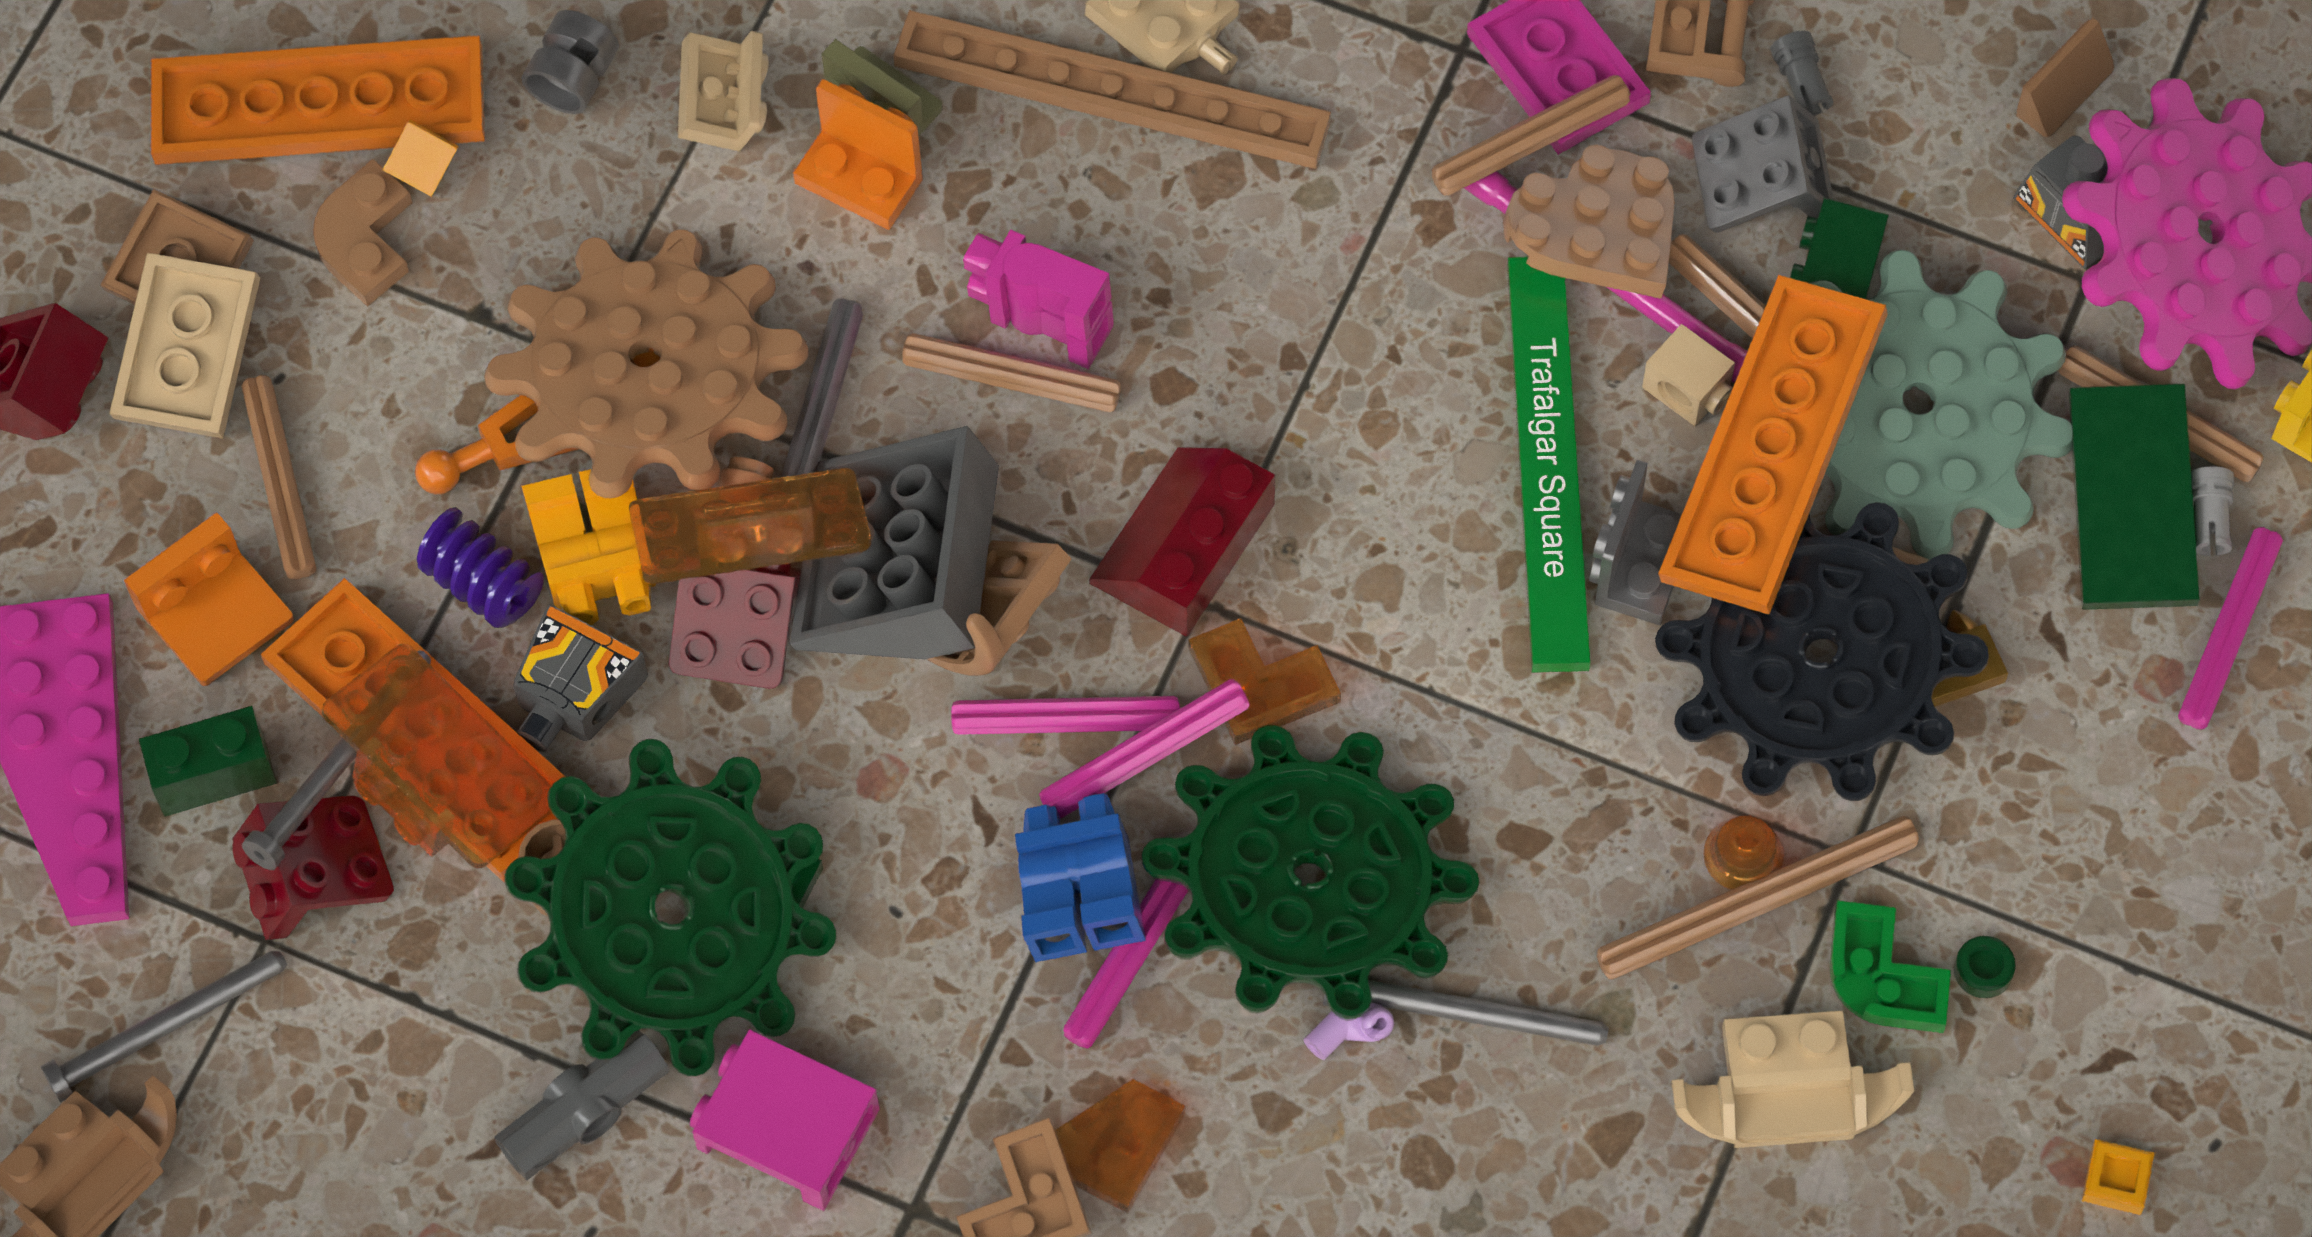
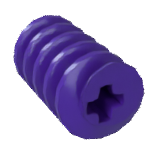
[417,507,544,628]

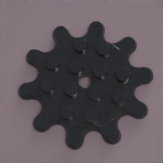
[1655,502,1989,801]

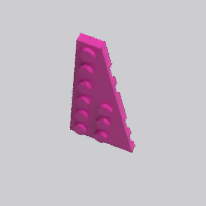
[0,593,129,926]

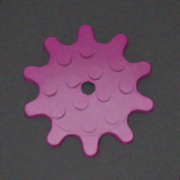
[2062,78,2312,390]

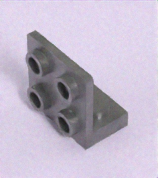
[1692,95,1834,233]
[1589,460,1682,625]

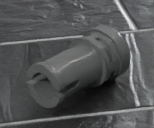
[1770,31,1833,116]

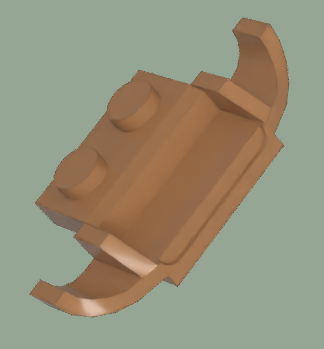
[0,1076,177,1237]

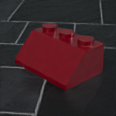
[1089,447,1275,637]

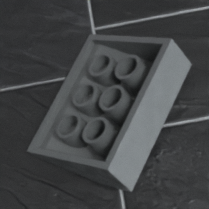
[790,426,999,660]

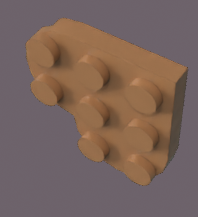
[1503,145,1675,299]

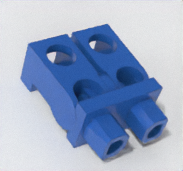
[1015,793,1146,962]

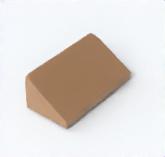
[2016,18,2114,137]

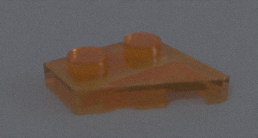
[1056,1079,1186,1213]

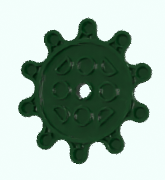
[1141,725,1479,1021]
[504,738,836,1077]

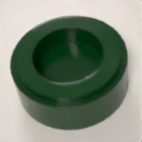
[1954,936,2016,998]

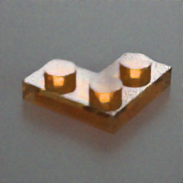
[1188,618,1341,745]

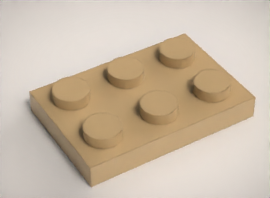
[109,253,260,438]

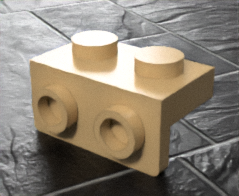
[678,31,768,152]

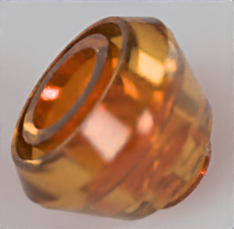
[1703,816,1784,890]

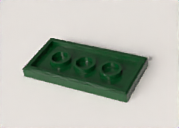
[2069,384,2200,610]

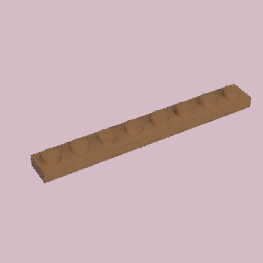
[893,10,1331,169]

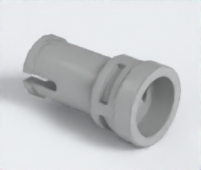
[2191,467,2234,556]

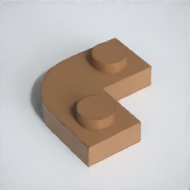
[313,159,413,307]

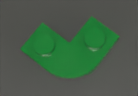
[1830,900,1951,1033]

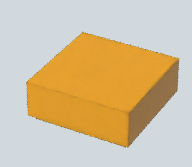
[383,120,459,197]
[2081,1139,2155,1215]

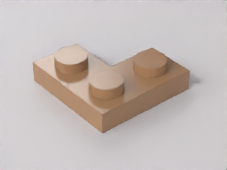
[956,1118,1092,1237]

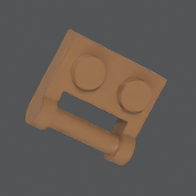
[1646,0,1755,87]

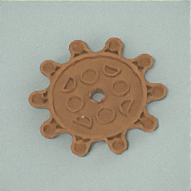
[484,230,809,498]

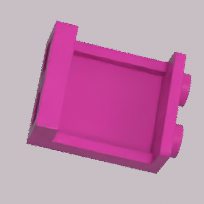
[690,1030,880,1211]

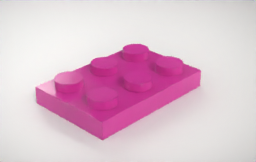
[1467,0,1651,155]

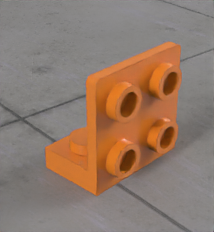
[793,79,923,230]
[124,512,294,686]

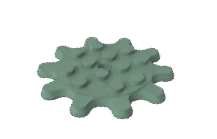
[1811,250,2072,559]

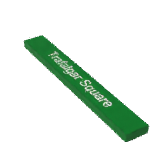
[1507,257,1590,673]

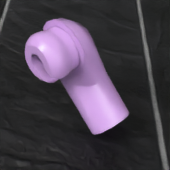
[1304,1003,1394,1060]

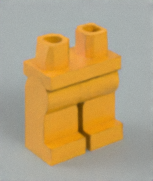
[521,469,656,625]

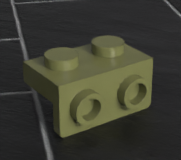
[821,39,943,136]

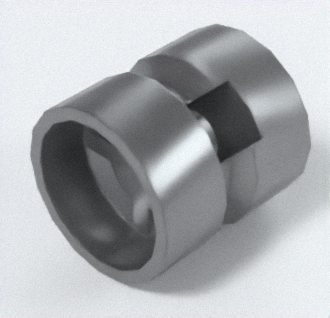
[521,10,619,115]

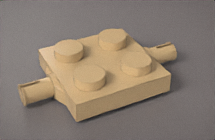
[1085,0,1239,75]

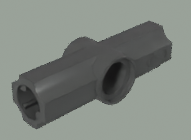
[494,1030,670,1180]

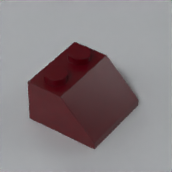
[0,303,109,440]

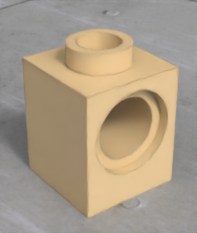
[1642,324,1735,426]

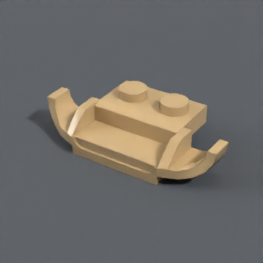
[1671,1010,1914,1148]

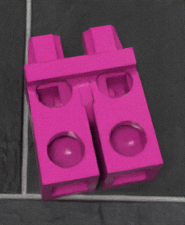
[963,229,1114,370]

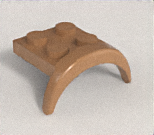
[927,540,1072,676]

